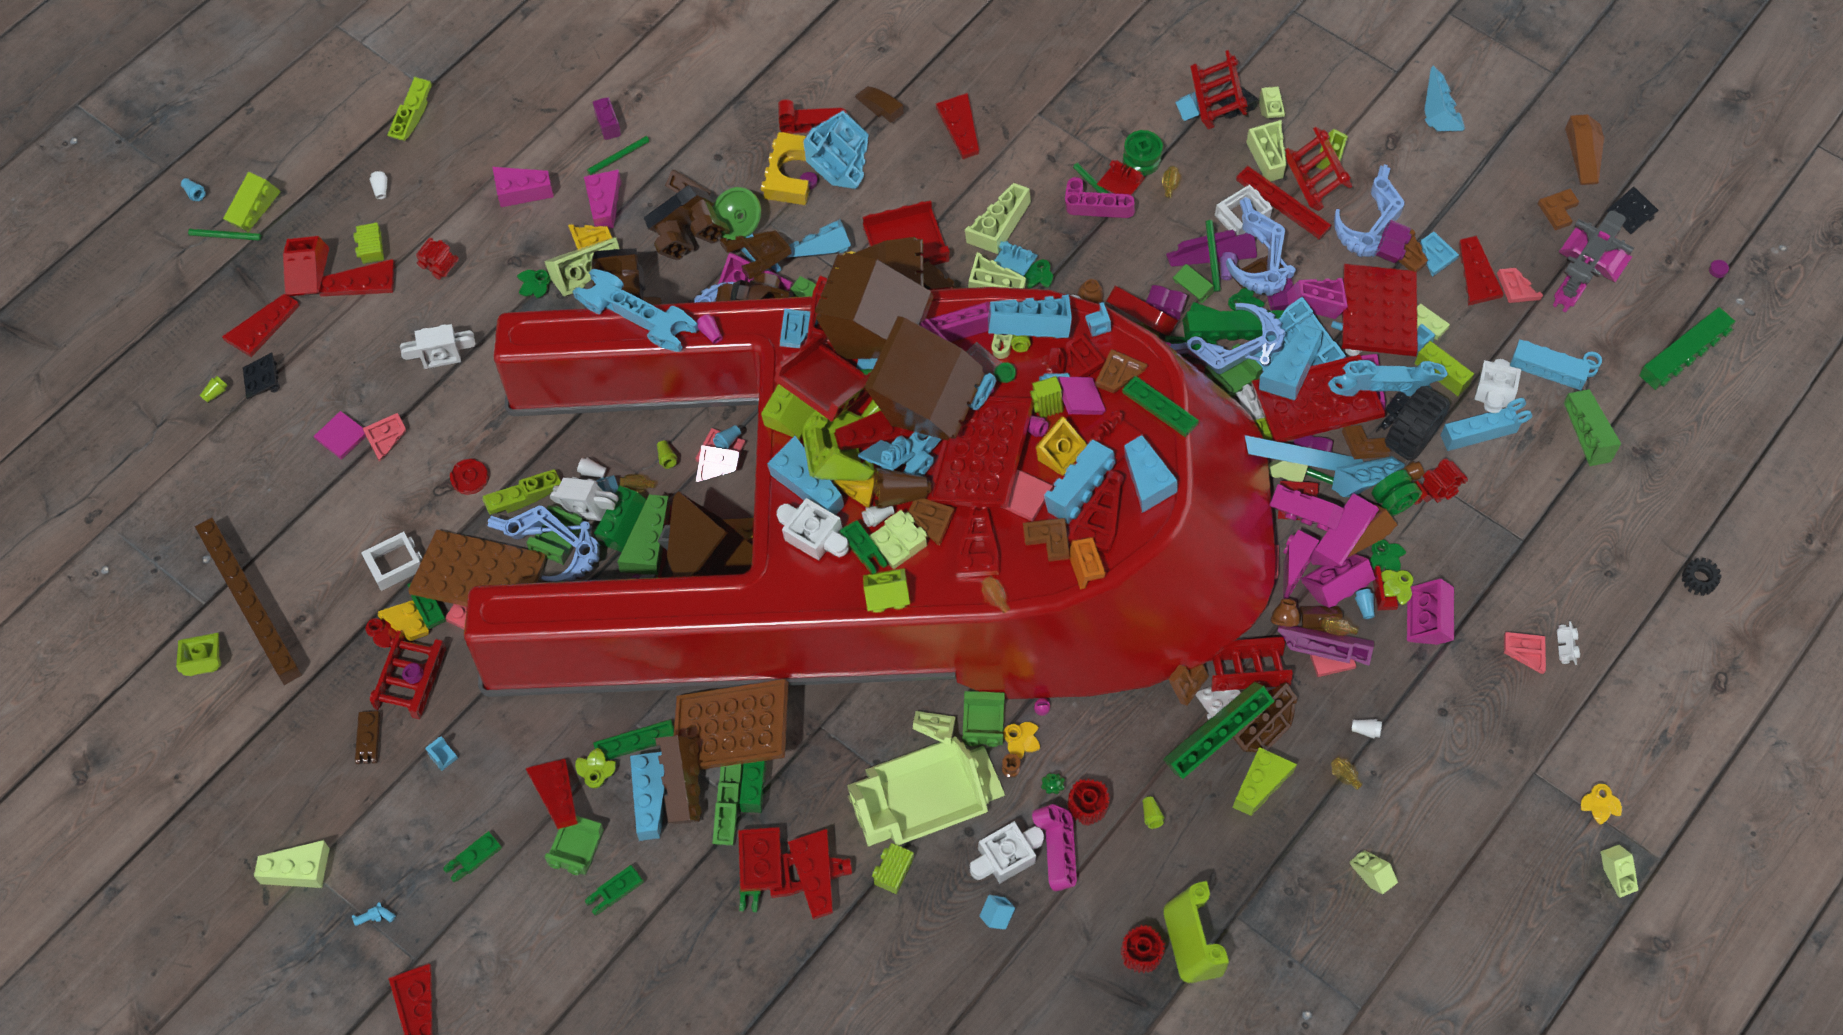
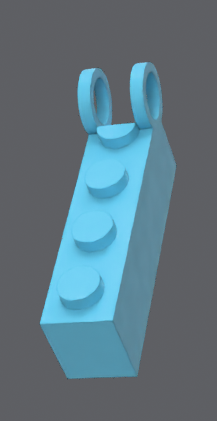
[1510,339,1602,390]
[1440,398,1532,451]

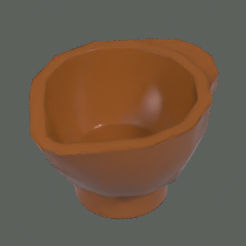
[1077,279,1104,304]
[1271,599,1300,627]

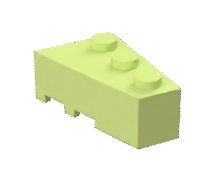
[1246,120,1286,182]
[968,252,1026,288]
[254,840,330,888]

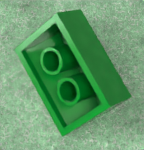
[594,485,647,552]

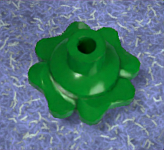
[1041,773,1065,794]

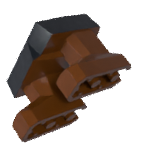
[644,185,730,260]
[591,248,662,305]
[716,273,794,301]

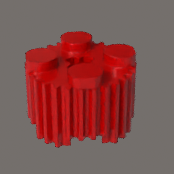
[416,237,459,280]
[1423,458,1468,503]
[1067,779,1110,826]
[1120,925,1165,973]

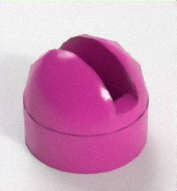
[1034,698,1050,716]

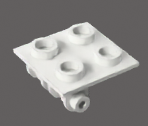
[1196,687,1241,720]

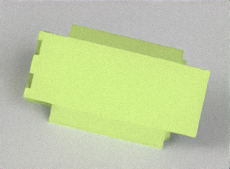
[847,736,1005,847]

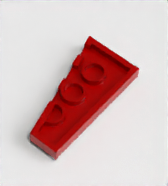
[936,93,979,159]
[1458,236,1504,306]
[222,294,300,358]
[788,829,833,920]

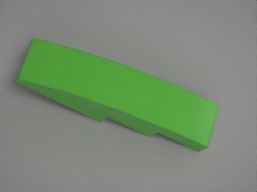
[713,764,742,845]

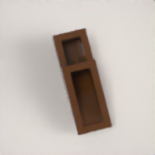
[855,86,904,123]

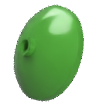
[713,187,761,240]

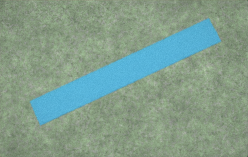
[1245,435,1363,471]

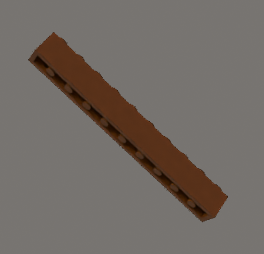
[194,518,302,685]

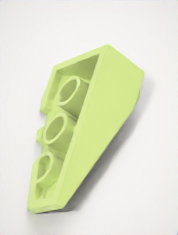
[545,237,620,296]

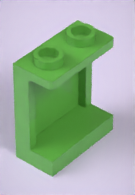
[1204,343,1263,398]
[527,505,583,565]
[962,691,1005,747]
[545,816,604,875]

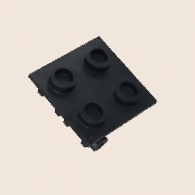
[1216,86,1259,119]
[1606,187,1659,235]
[243,352,280,399]
[1376,392,1409,433]

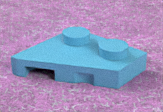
[1420,231,1459,277]
[780,309,818,348]

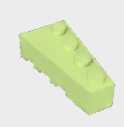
[965,183,1031,254]

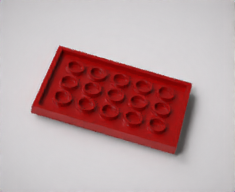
[1342,264,1417,357]
[1252,354,1385,443]
[927,396,1034,508]

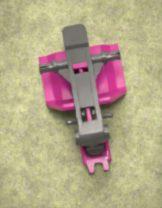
[1553,211,1634,313]

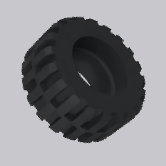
[1385,386,1450,460]

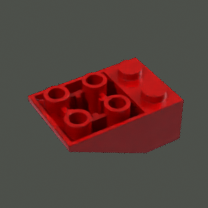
[283,236,329,296]

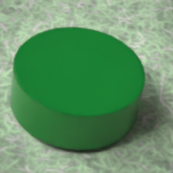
[994,362,1016,383]

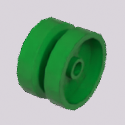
[1122,130,1163,176]
[1371,470,1422,517]

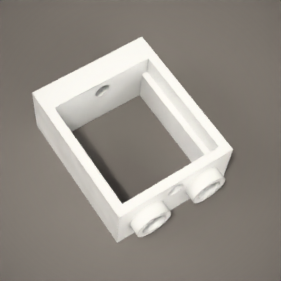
[1215,185,1272,236]
[361,532,423,591]

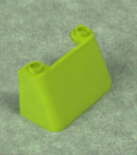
[802,410,875,481]
[1163,881,1229,983]

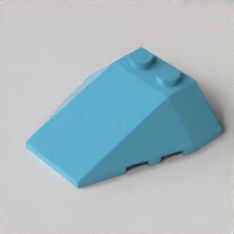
[803,111,869,189]
[1253,297,1346,372]

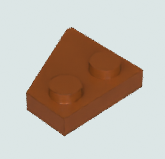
[1398,229,1428,272]
[1095,349,1147,394]
[908,498,954,545]

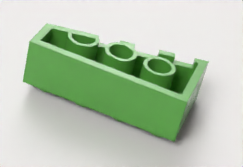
[1564,389,1621,466]
[617,495,670,576]

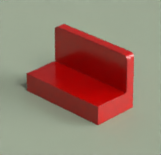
[1373,566,1398,611]

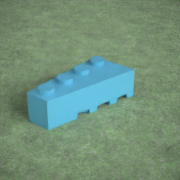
[988,295,1072,338]
[1259,326,1322,400]
[767,436,844,515]
[1044,439,1115,524]
[630,752,667,841]

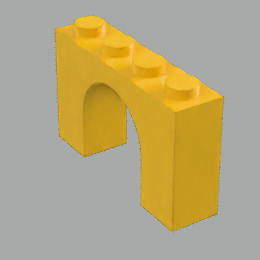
[761,132,809,205]

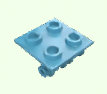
[994,241,1038,276]
[858,439,915,471]

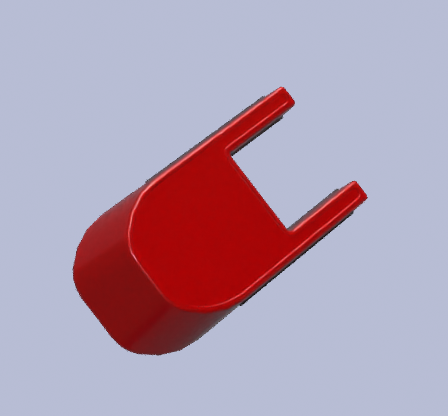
[464,287,1276,700]

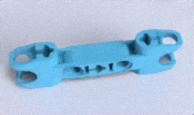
[572,269,698,352]
[1328,360,1448,397]
[880,373,996,476]

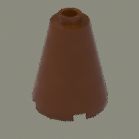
[874,468,931,509]

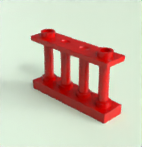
[1190,50,1248,130]
[1285,126,1352,211]
[370,631,446,720]
[1207,637,1293,692]

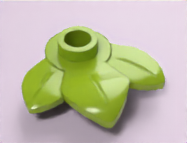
[1381,570,1413,605]
[575,748,616,789]

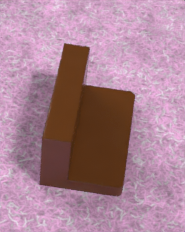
[1300,606,1343,633]

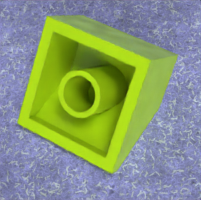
[761,384,815,440]
[863,569,910,613]

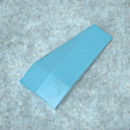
[1425,66,1465,131]
[786,219,851,258]
[1332,456,1405,497]

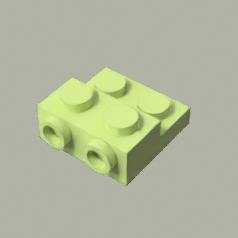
[870,510,927,569]

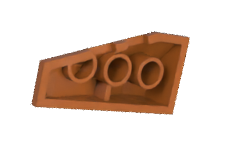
[1565,114,1604,185]
[1347,501,1397,558]

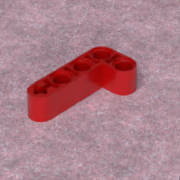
[778,99,847,134]
[1106,285,1178,336]

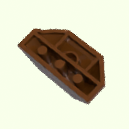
[1233,683,1298,752]

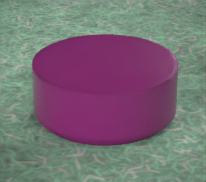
[800,172,818,190]
[1709,260,1729,278]
[402,663,423,684]

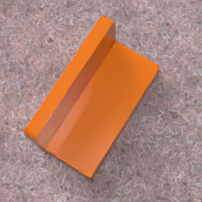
[1069,538,1105,589]

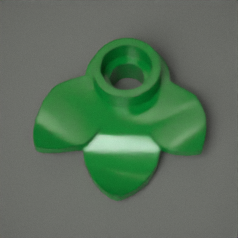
[1023,259,1053,289]
[517,269,551,298]
[1228,288,1265,311]
[1370,540,1406,572]

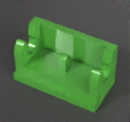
[1173,264,1214,304]

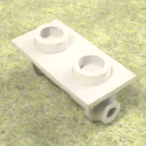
[1236,384,1264,420]
[1557,621,1580,665]

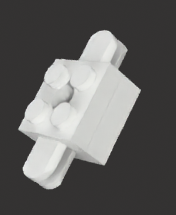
[400,324,475,369]
[1474,359,1521,413]
[550,477,618,521]
[777,498,849,560]
[970,822,1044,884]

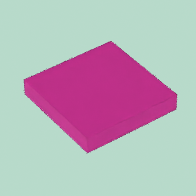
[1057,377,1106,415]
[314,411,366,460]

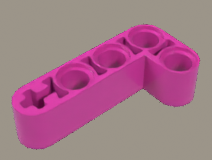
[1065,177,1135,218]
[1032,804,1077,892]

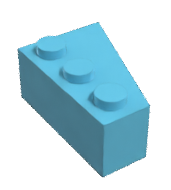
[1125,435,1177,513]

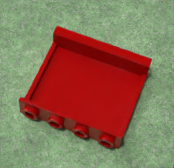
[862,200,950,265]
[774,333,872,422]

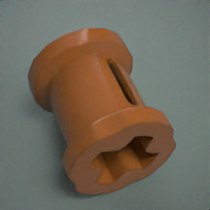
[1002,754,1021,778]

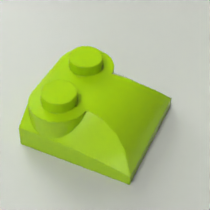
[176,633,221,676]

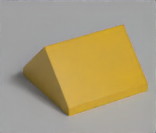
[1036,417,1087,475]

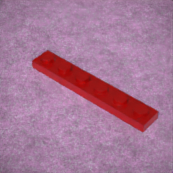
[1236,166,1331,240]

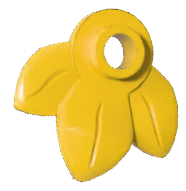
[1003,722,1040,759]
[1581,783,1622,825]

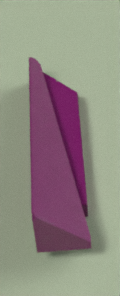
[1166,229,1257,267]
[1278,625,1374,666]

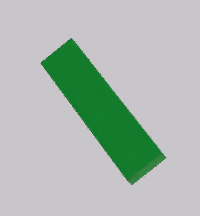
[1122,376,1199,437]
[593,719,674,761]

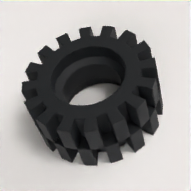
[1682,558,1722,596]

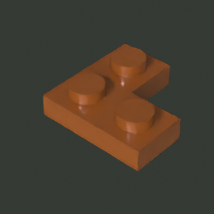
[1538,189,1579,231]
[1342,425,1391,460]
[1023,518,1070,561]
[1168,664,1209,706]

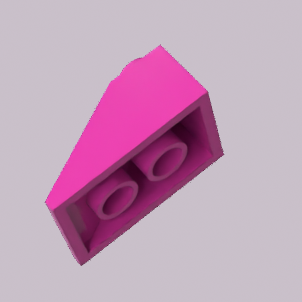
[1283,530,1319,599]

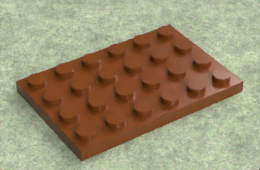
[408,530,547,607]
[674,679,788,770]

